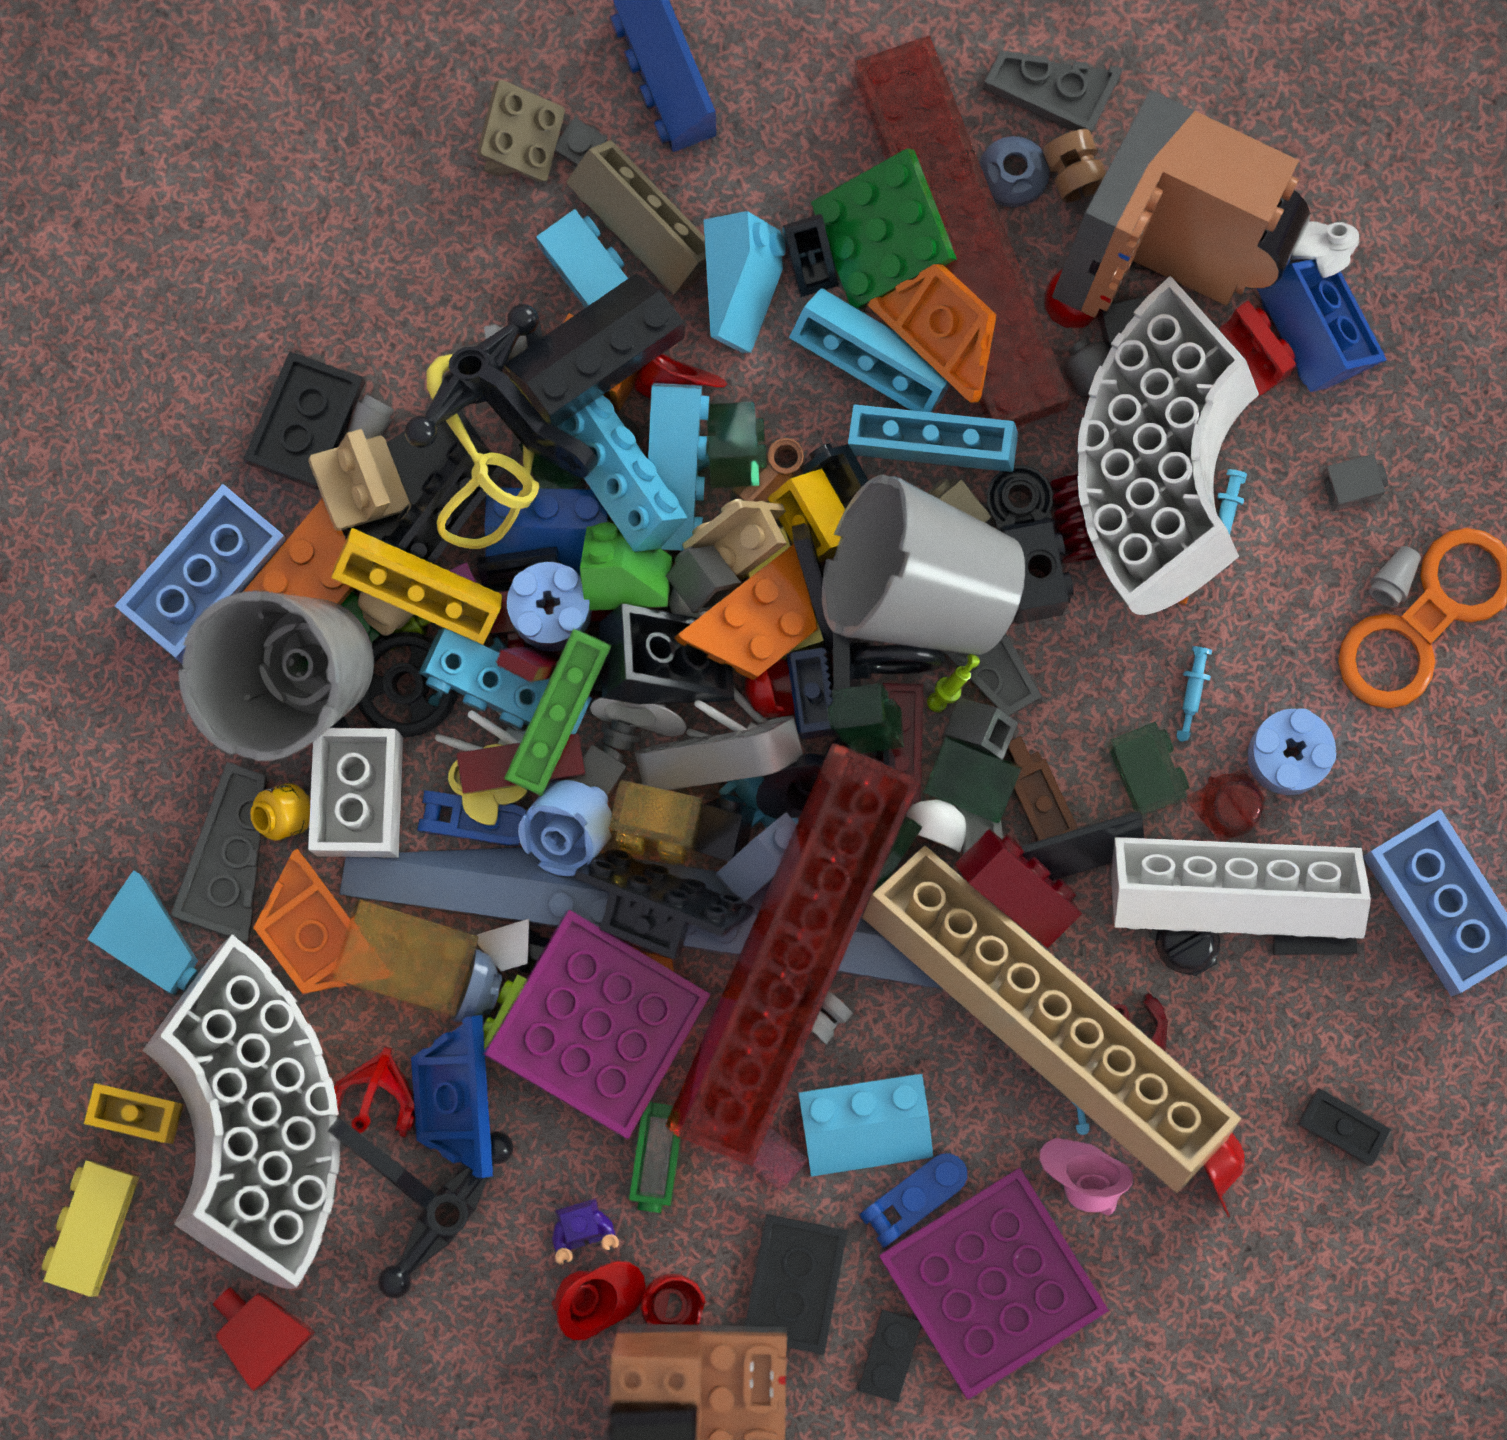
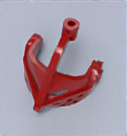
[334,1046,415,1138]

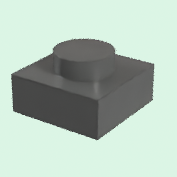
[554,117,608,167]

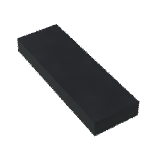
[792,523,833,650]

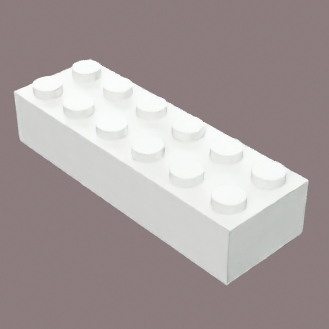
[1111,837,1371,939]

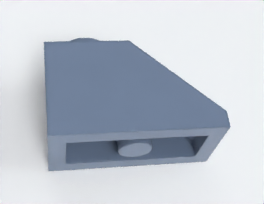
[715,812,813,903]

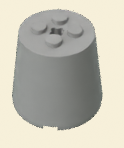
[822,474,1025,655]
[179,591,374,761]

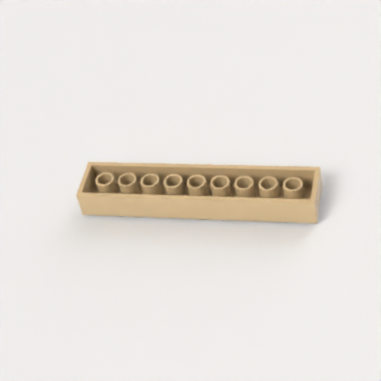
[862,845,1242,1193]

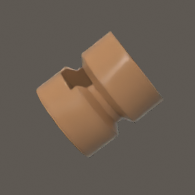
[1042,129,1106,203]

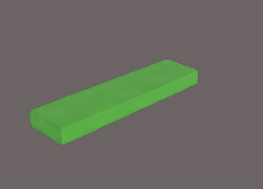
[504,628,611,796]

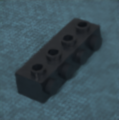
[380,433,505,564]

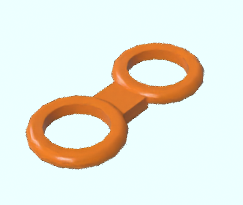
[1338,528,1507,709]

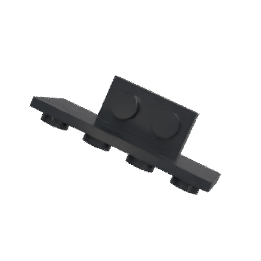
[574,849,754,960]

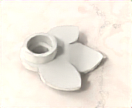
[1285,222,1359,278]

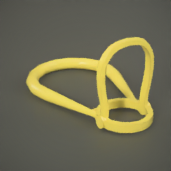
[426,353,539,549]

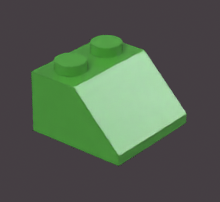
[580,522,673,611]

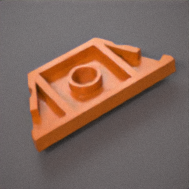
[868,264,997,402]
[243,498,354,605]
[674,544,818,680]
[253,848,392,994]

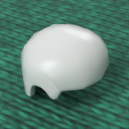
[904,799,966,852]

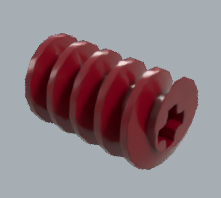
[1049,474,1098,563]

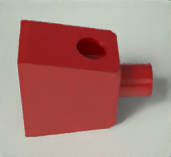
[212,1287,316,1391]

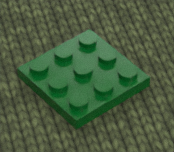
[811,148,957,310]

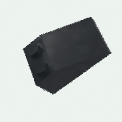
[598,603,734,704]

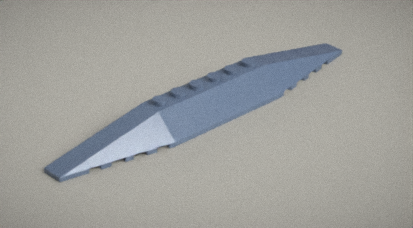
[339,847,944,990]

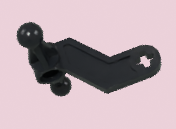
[405,304,598,478]
[328,1118,513,1299]

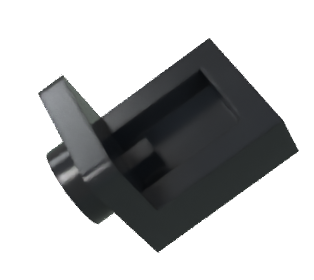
[800,443,869,505]

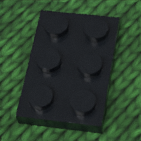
[243,351,365,490]
[745,1214,848,1355]

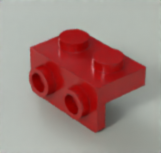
[1218,301,1296,397]

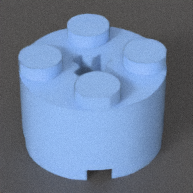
[507,562,592,652]
[1248,708,1336,795]
[518,780,614,876]

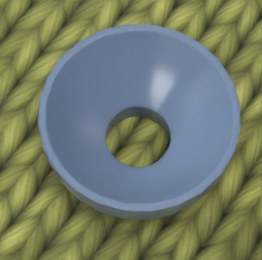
[977,136,1050,207]
[451,949,502,1023]

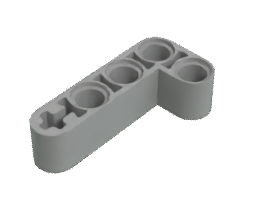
[634,716,803,793]

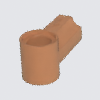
[732,438,805,503]

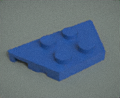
[411,1015,493,1178]

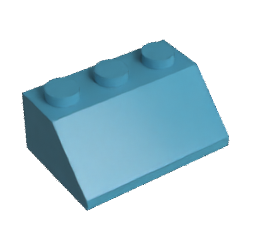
[798,1074,934,1177]

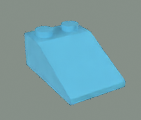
[704,211,786,353]

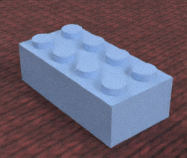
[115,484,287,665]
[1363,809,1507,996]

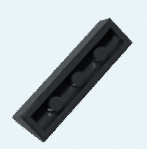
[1021,811,1144,881]

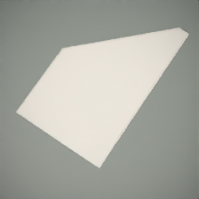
[476,919,529,971]

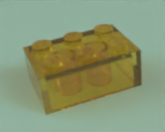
[609,780,703,865]
[331,899,479,1016]

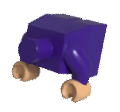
[552,1199,619,1264]

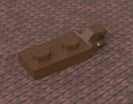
[1005,736,1078,841]

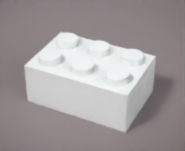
[308,728,403,858]

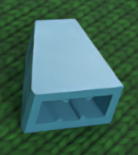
[87,870,198,995]

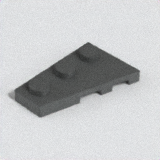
[983,50,1124,135]

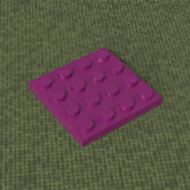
[483,910,711,1139]
[878,1167,1109,1400]

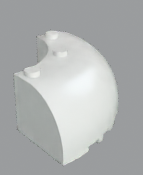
[1077,276,1259,615]
[143,935,340,1289]

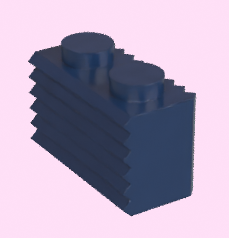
[787,648,841,739]

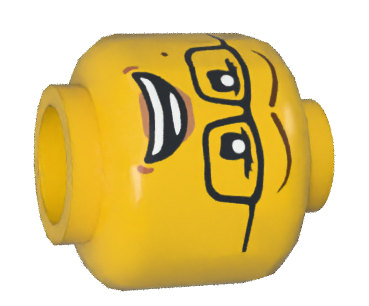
[250,783,311,841]

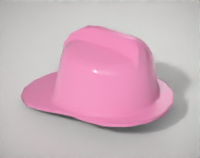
[1040,1138,1133,1215]

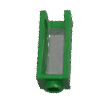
[629,1101,686,1213]

